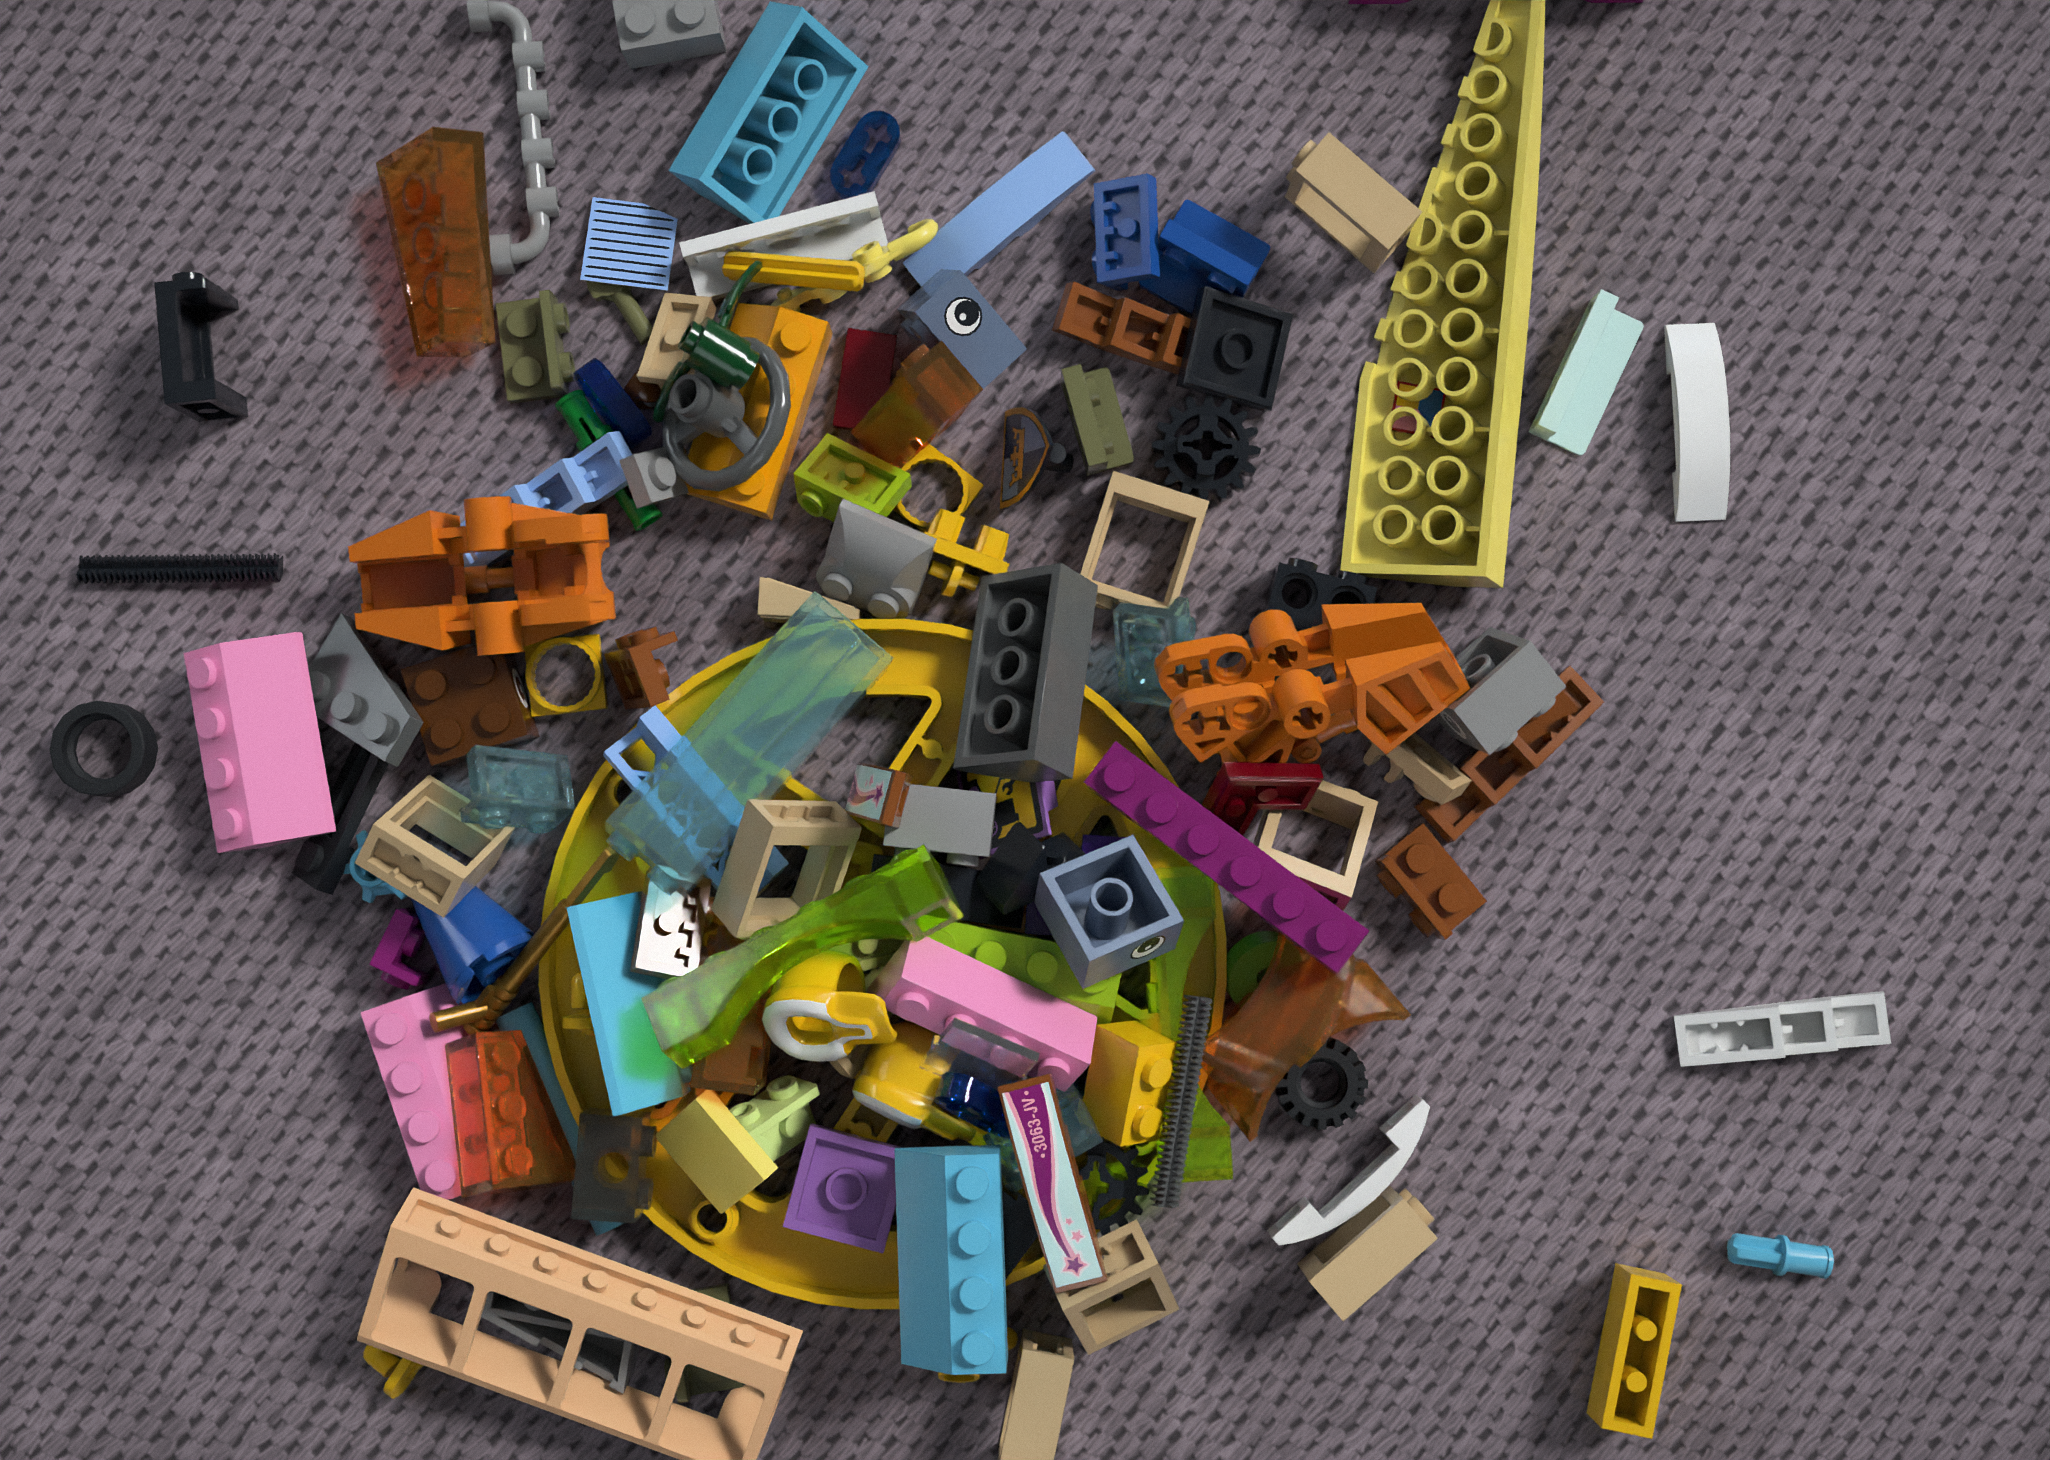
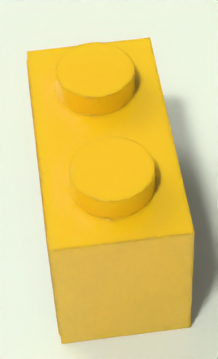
[1079,1020,1177,1147]

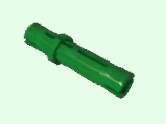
[555,389,663,532]

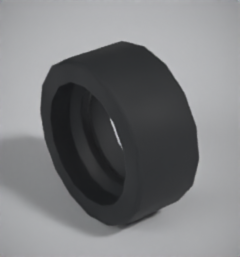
[49,700,158,797]

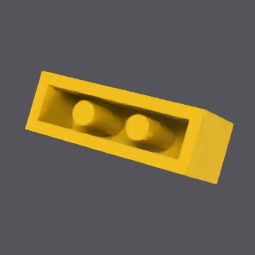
[1586,1263,1682,1439]

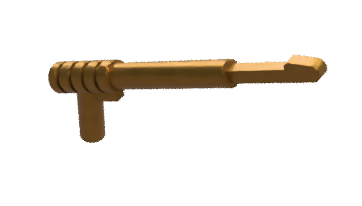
[429,846,619,1038]

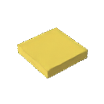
[654,1087,778,1214]

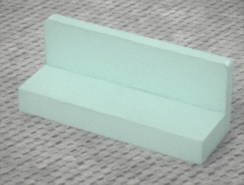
[1528,289,1644,456]

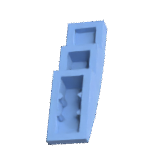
[903,131,1096,287]
[460,431,632,568]

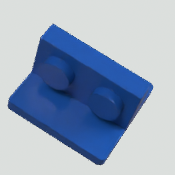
[1138,200,1270,316]

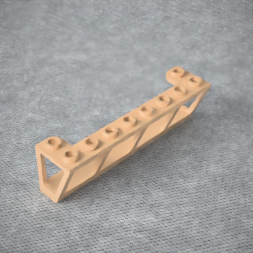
[357,1187,803,1460]

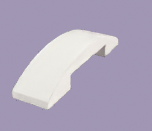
[1664,323,1730,522]
[1267,1095,1430,1245]

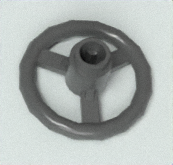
[662,337,791,491]

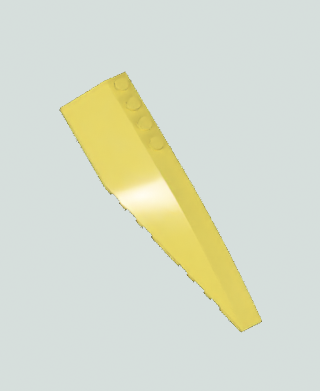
[1340,0,1545,588]

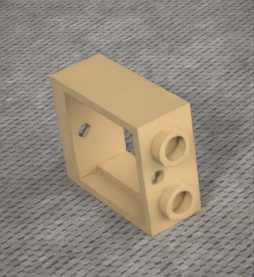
[1285,132,1422,273]
[1080,471,1209,626]
[355,775,515,918]
[1253,780,1378,911]
[711,799,862,941]
[1297,1185,1438,1321]
[1043,1219,1179,1355]
[998,1329,1074,1460]

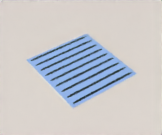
[580,197,678,291]

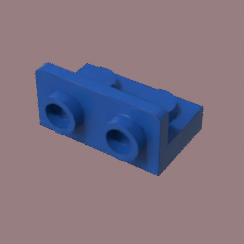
[1090,173,1160,291]

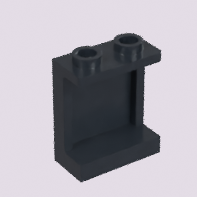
[154,272,248,422]

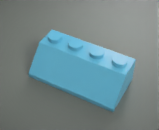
[668,1,869,224]
[566,891,696,1116]
[894,1145,1008,1375]

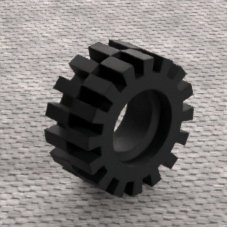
[1273,1035,1368,1130]

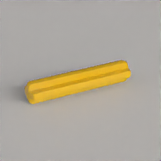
[722,251,865,292]

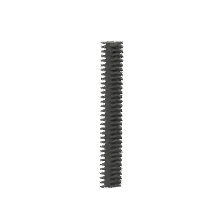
[1150,995,1213,1208]

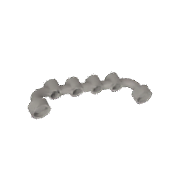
[466,0,560,275]

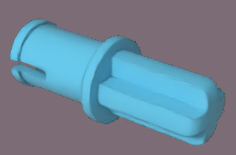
[1727,1233,1834,1279]

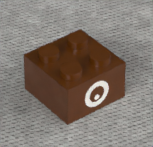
[401,645,540,768]

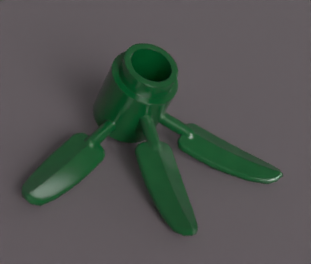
[653,261,763,423]

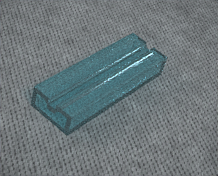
[605,591,894,898]

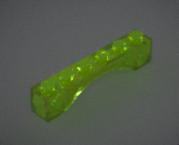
[641,844,964,1069]
[1146,865,1233,1183]

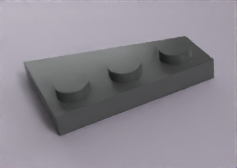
[309,613,424,767]

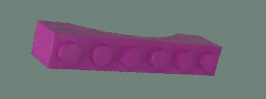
[1084,741,1369,976]

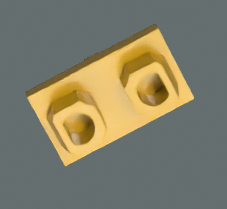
[920,508,1010,598]

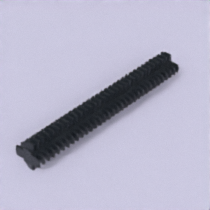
[76,553,283,584]

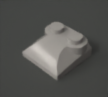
[816,499,937,619]

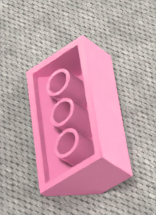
[184,632,336,853]
[866,930,1097,1092]
[361,983,536,1200]

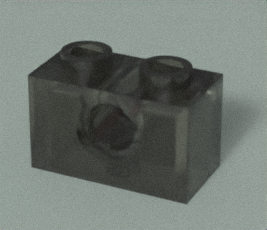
[571,1108,658,1223]

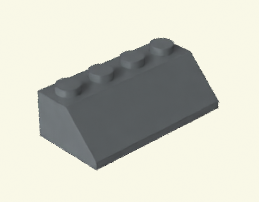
[953,563,1098,783]

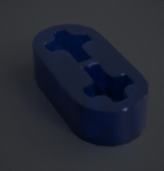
[830,111,901,199]
[573,358,652,449]
[934,1072,1011,1139]

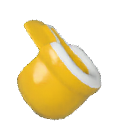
[762,950,898,1062]
[852,1021,977,1141]

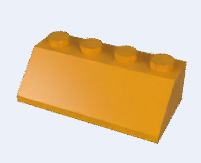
[685,303,833,521]

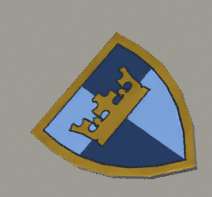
[1000,407,1074,510]

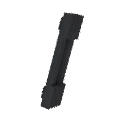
[292,742,389,895]

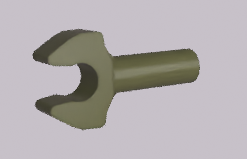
[587,281,653,345]

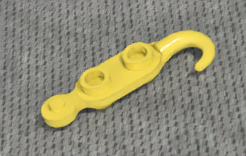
[771,219,938,312]

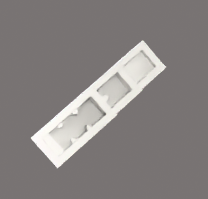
[1674,991,1891,1067]

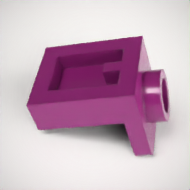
[369,908,431,990]

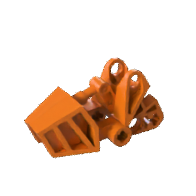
[348,496,616,656]
[1154,603,1471,774]

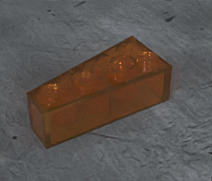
[376,127,495,357]

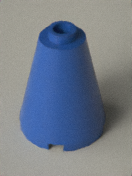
[411,886,535,1005]

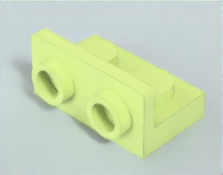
[729,1075,820,1162]

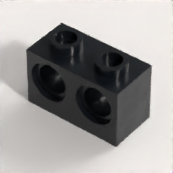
[1263,558,1377,632]

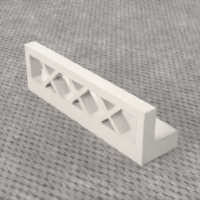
[679,191,888,300]

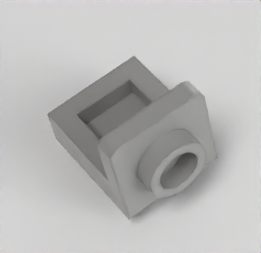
[619,447,689,509]

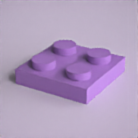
[783,1123,904,1253]

